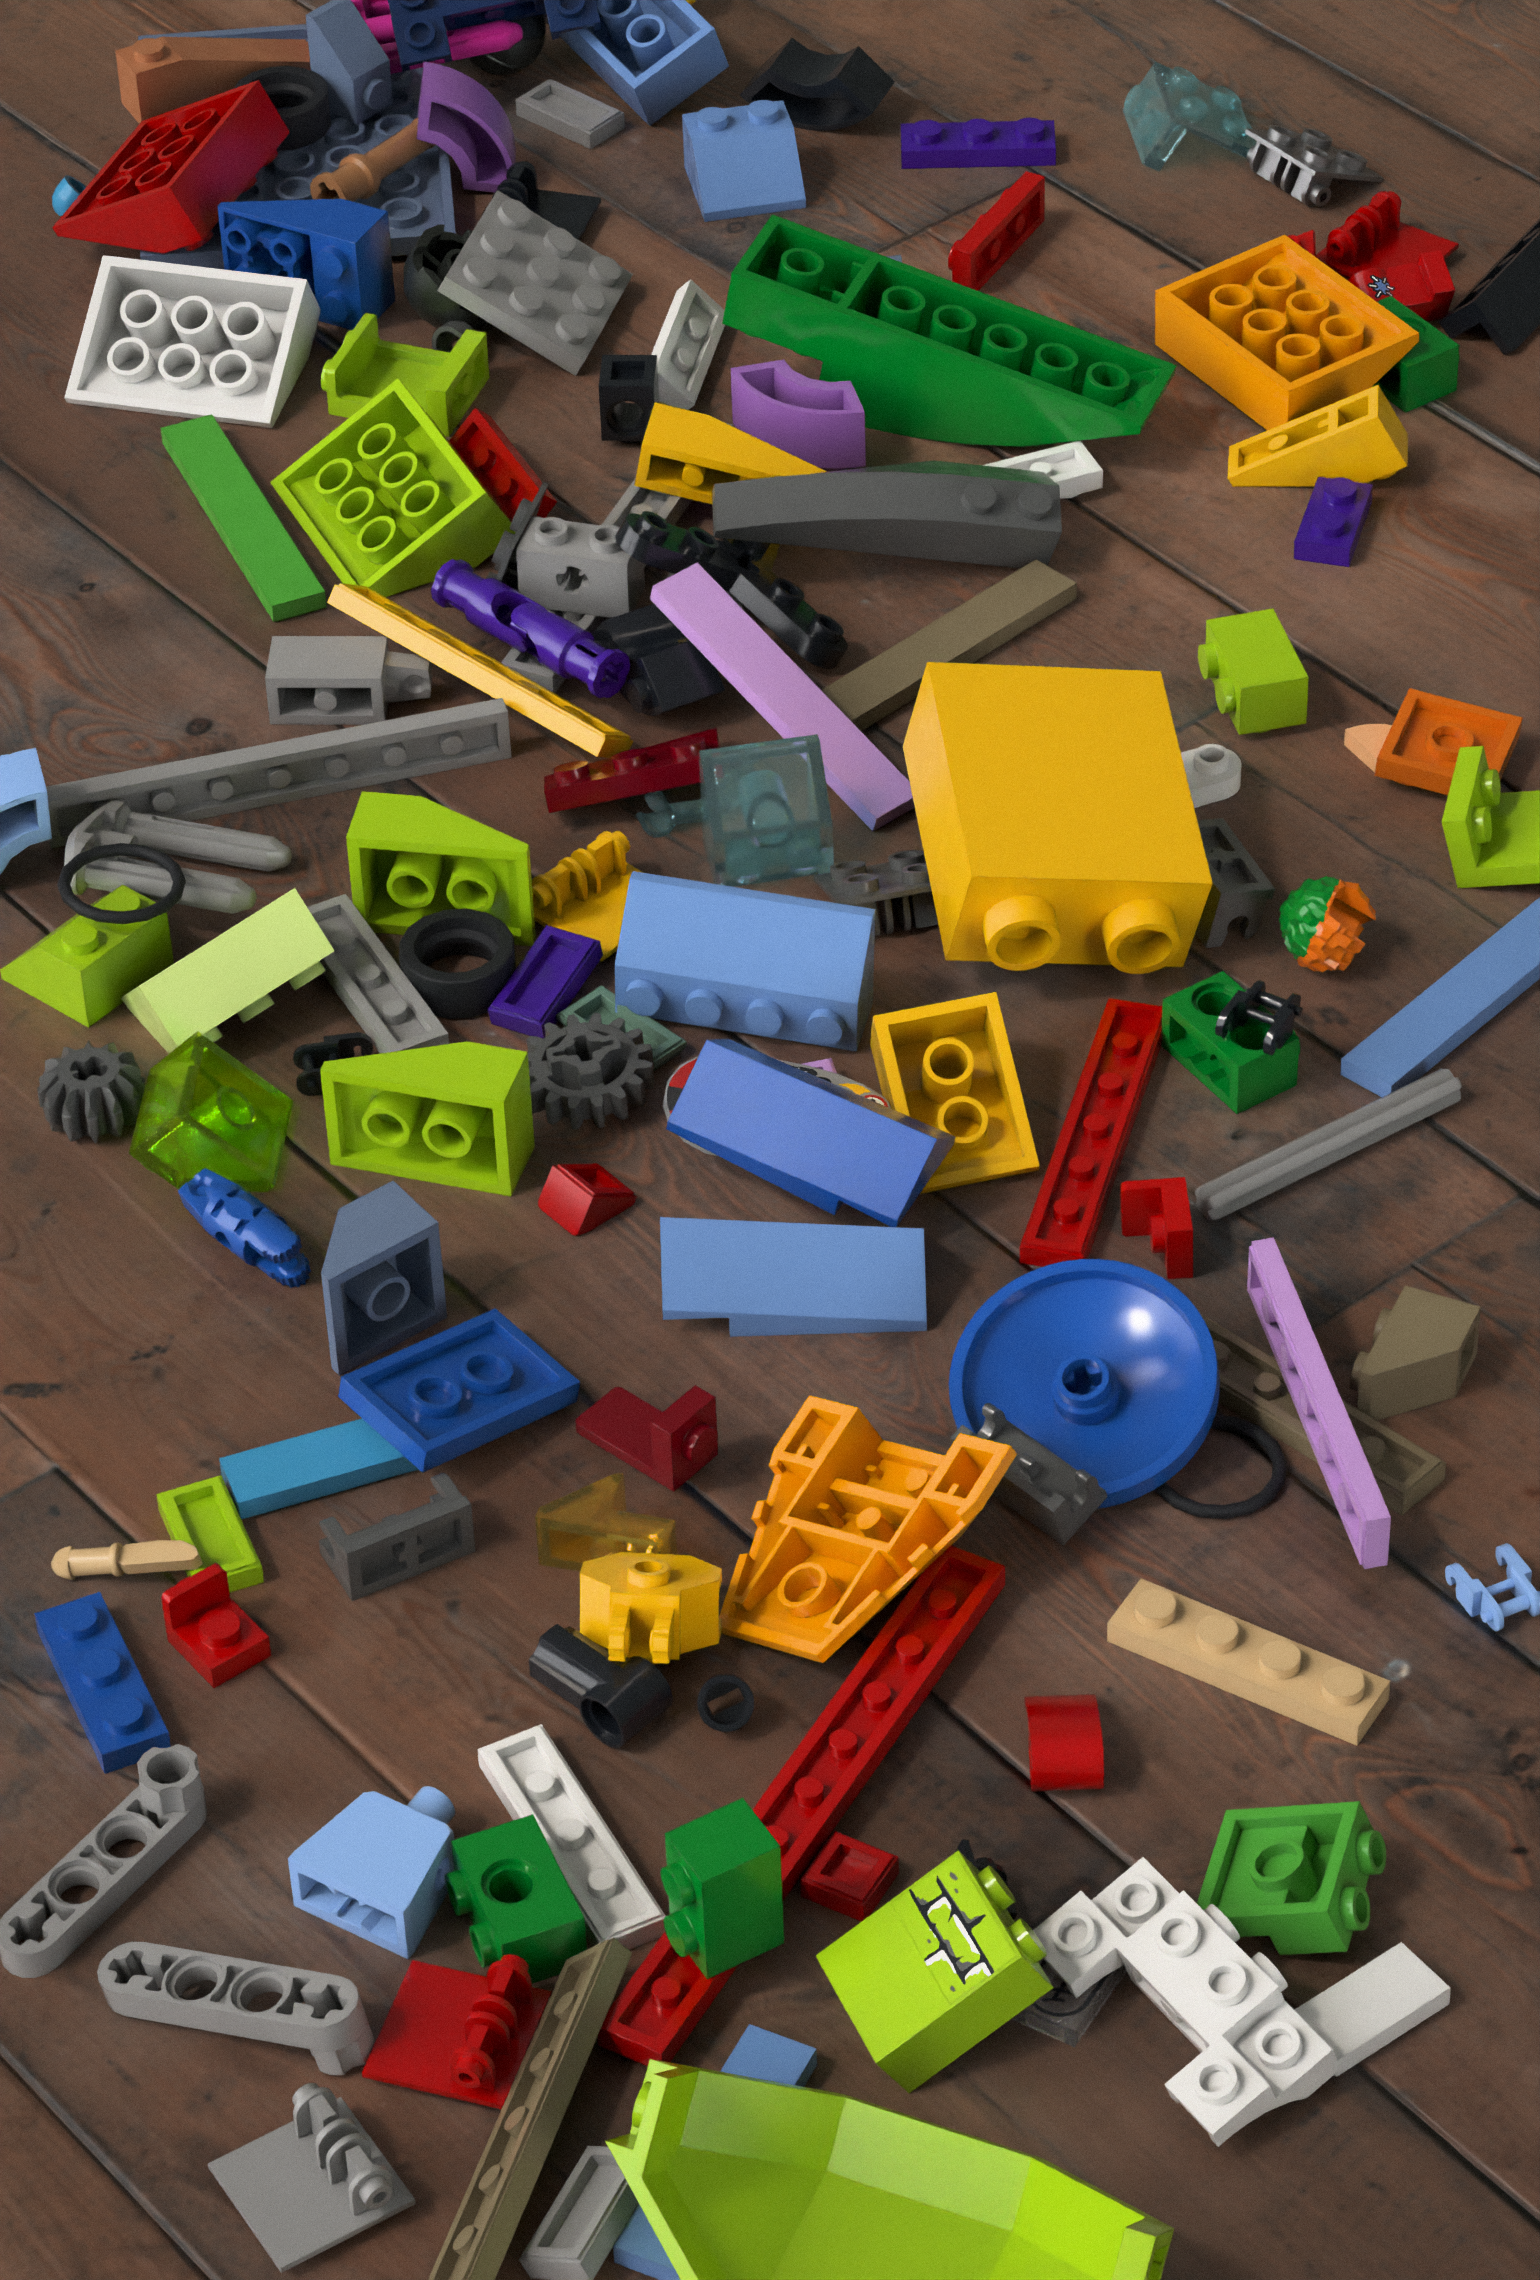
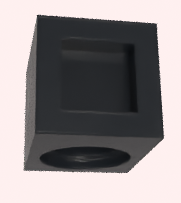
[599,355,659,443]

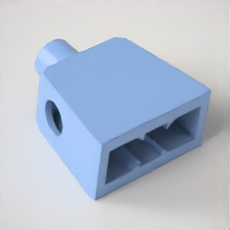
[288,1786,455,1959]

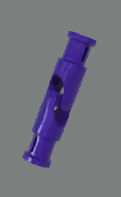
[431,559,630,698]

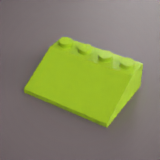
[270,378,516,597]

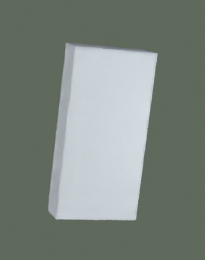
[1295,1942,1451,2077]

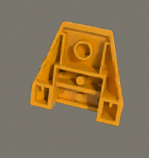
[719,1395,1017,1663]

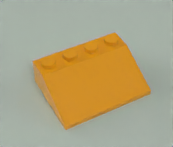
[1155,234,1419,430]

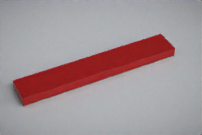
[1019,998,1162,1267]

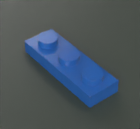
[34,1592,171,1774]

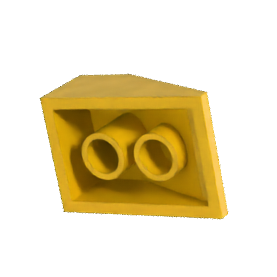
[870,992,1040,1194]

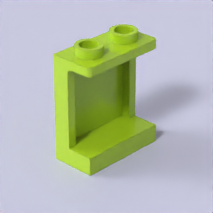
[321,313,490,437]

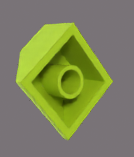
[0,885,174,1028]

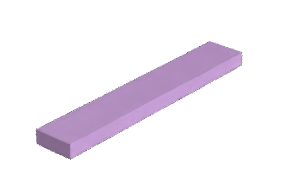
[650,562,915,831]
[1247,1237,1391,1569]

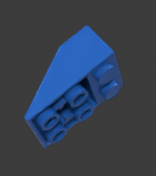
[217,199,395,330]

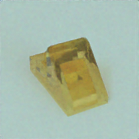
[535,1473,677,1572]

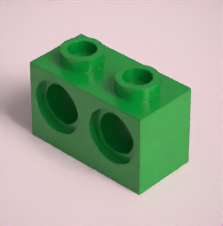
[1161,971,1301,1114]

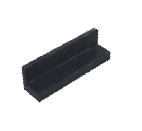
[1439,219,1540,355]

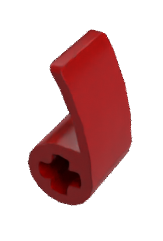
[1024,1694,1104,1792]

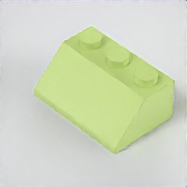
[121,888,335,1056]

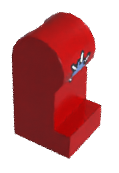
[1347,250,1456,322]

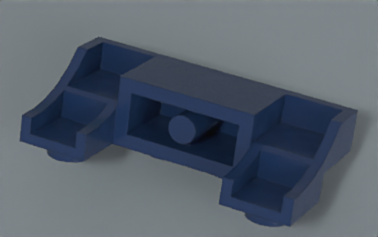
[388,0,602,72]

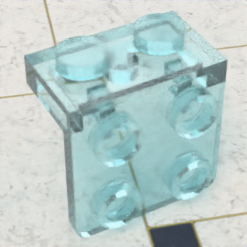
[1122,62,1256,171]

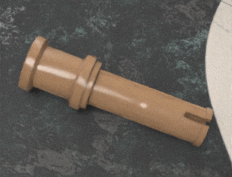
[310,117,436,202]

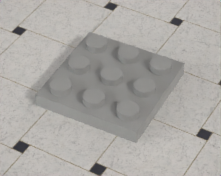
[437,190,633,376]

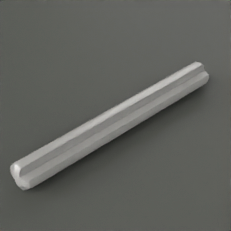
[1195,1068,1462,1221]

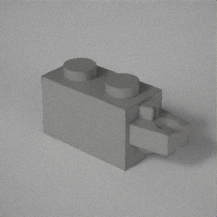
[265,636,433,725]

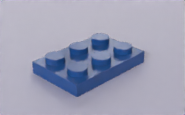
[338,1308,580,1473]

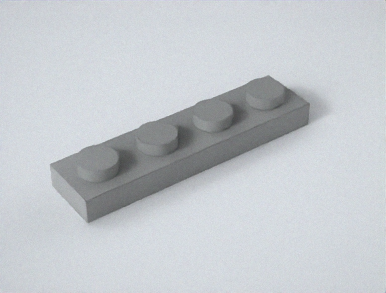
[307,894,449,1053]

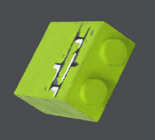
[815,1850,1054,2093]

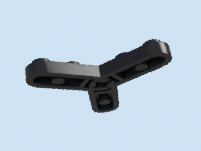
[615,511,848,669]

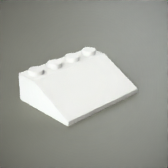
[64,255,321,428]

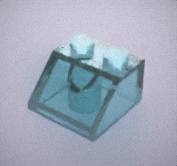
[699,734,834,887]

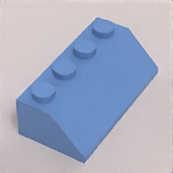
[615,871,875,1051]

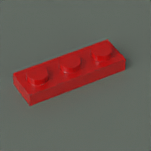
[948,171,1045,291]
[449,407,557,522]

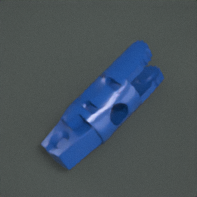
[178,1168,311,1288]

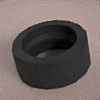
[234,66,331,151]
[399,909,516,1019]

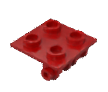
[1316,191,1459,277]
[362,1954,552,2109]

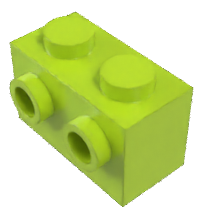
[1198,608,1309,735]

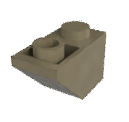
[1350,1285,1481,1420]

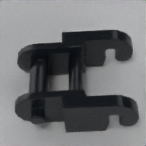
[1215,980,1303,1056]
[293,1032,373,1096]

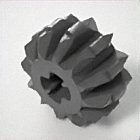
[37,1040,147,1144]

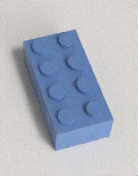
[543,0,729,126]

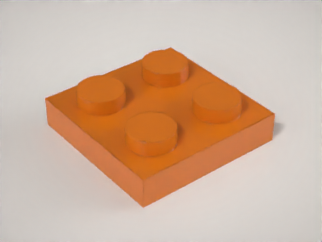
[1374,688,1523,795]

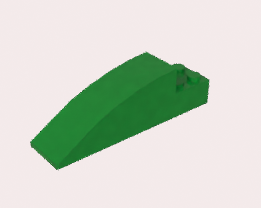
[722,214,1177,447]

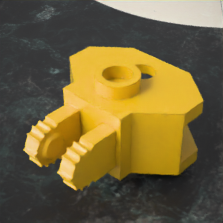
[580,1552,722,1665]

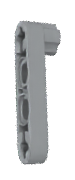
[0,1744,207,1978]
[97,1942,376,2075]

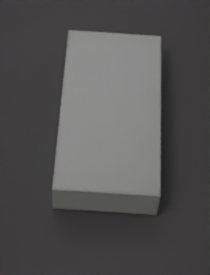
[515,79,625,149]
[519,2146,638,2280]

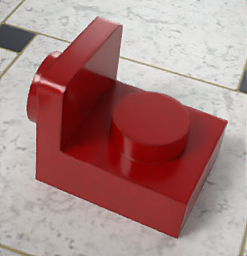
[1120,1177,1193,1279]
[161,1563,272,1688]

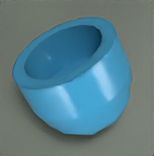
[52,175,86,216]

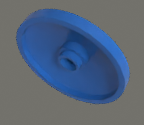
[949,1259,1220,1509]

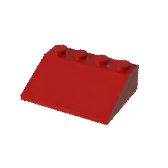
[52,80,290,254]

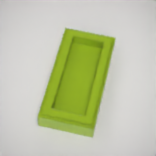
[156,1475,264,1592]

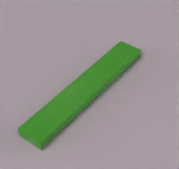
[161,414,327,622]

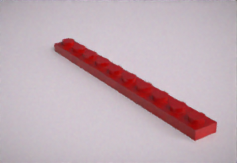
[597,1546,1005,2066]

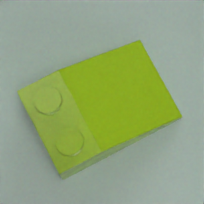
[346,791,536,946]
[320,1041,535,1197]

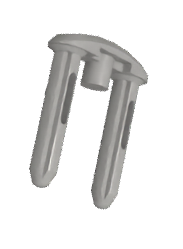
[64,800,292,914]

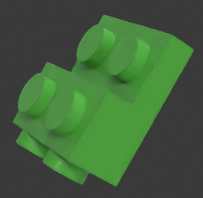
[1197,1801,1386,1955]

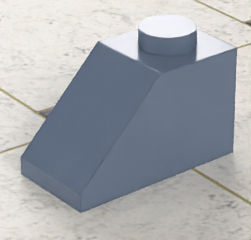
[306,0,393,125]

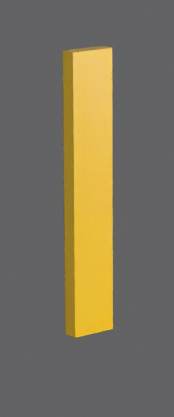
[327,583,633,758]

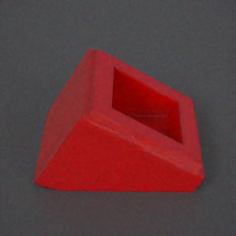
[538,1163,637,1236]

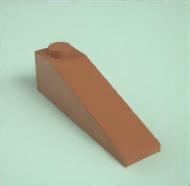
[115,37,311,124]

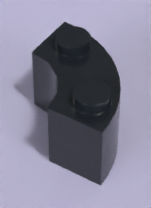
[740,38,895,131]
[592,604,725,716]

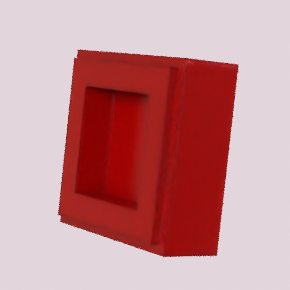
[800,1831,899,1922]

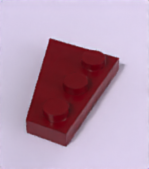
[544,727,724,813]

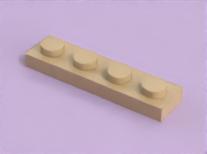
[1107,1578,1390,1746]

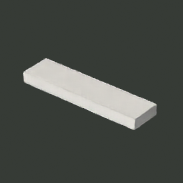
[477,1724,665,1950]

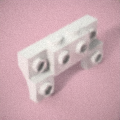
[1033,1857,1341,2147]

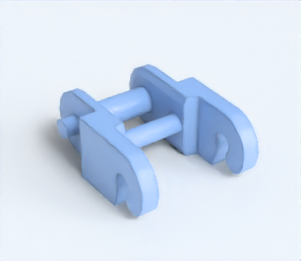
[1445,1543,1540,1631]

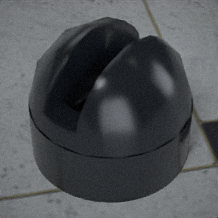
[697,1673,754,1732]

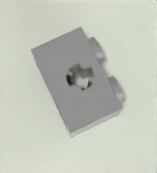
[516,516,645,618]

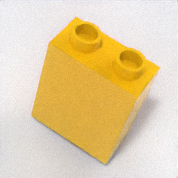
[903,662,1213,974]

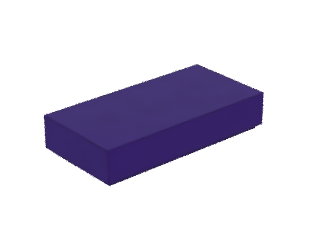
[488,925,603,1039]

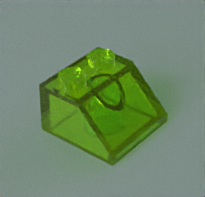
[129,1031,293,1192]

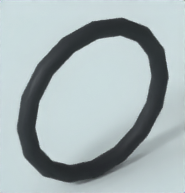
[57,843,186,924]
[1155,1415,1287,1519]

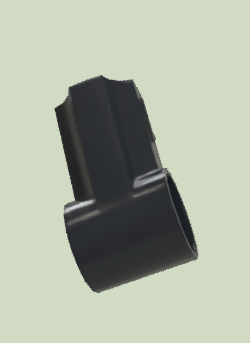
[529,1624,673,1748]

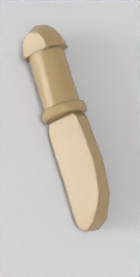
[51,1540,203,1580]

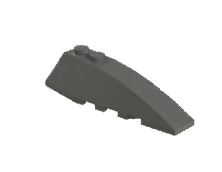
[712,460,1062,568]

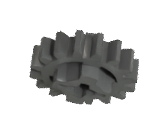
[527,1013,655,1130]

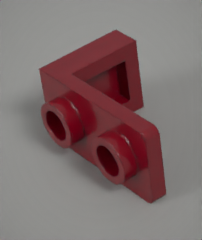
[575,1385,718,1492]

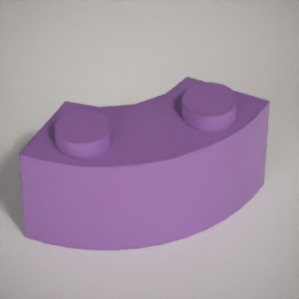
[417,62,516,193]
[731,359,866,472]

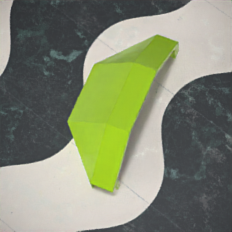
[605,2059,1174,2280]

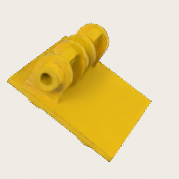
[532,831,644,962]

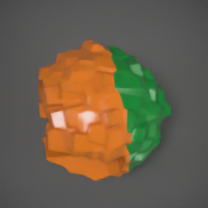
[1279,876,1376,972]

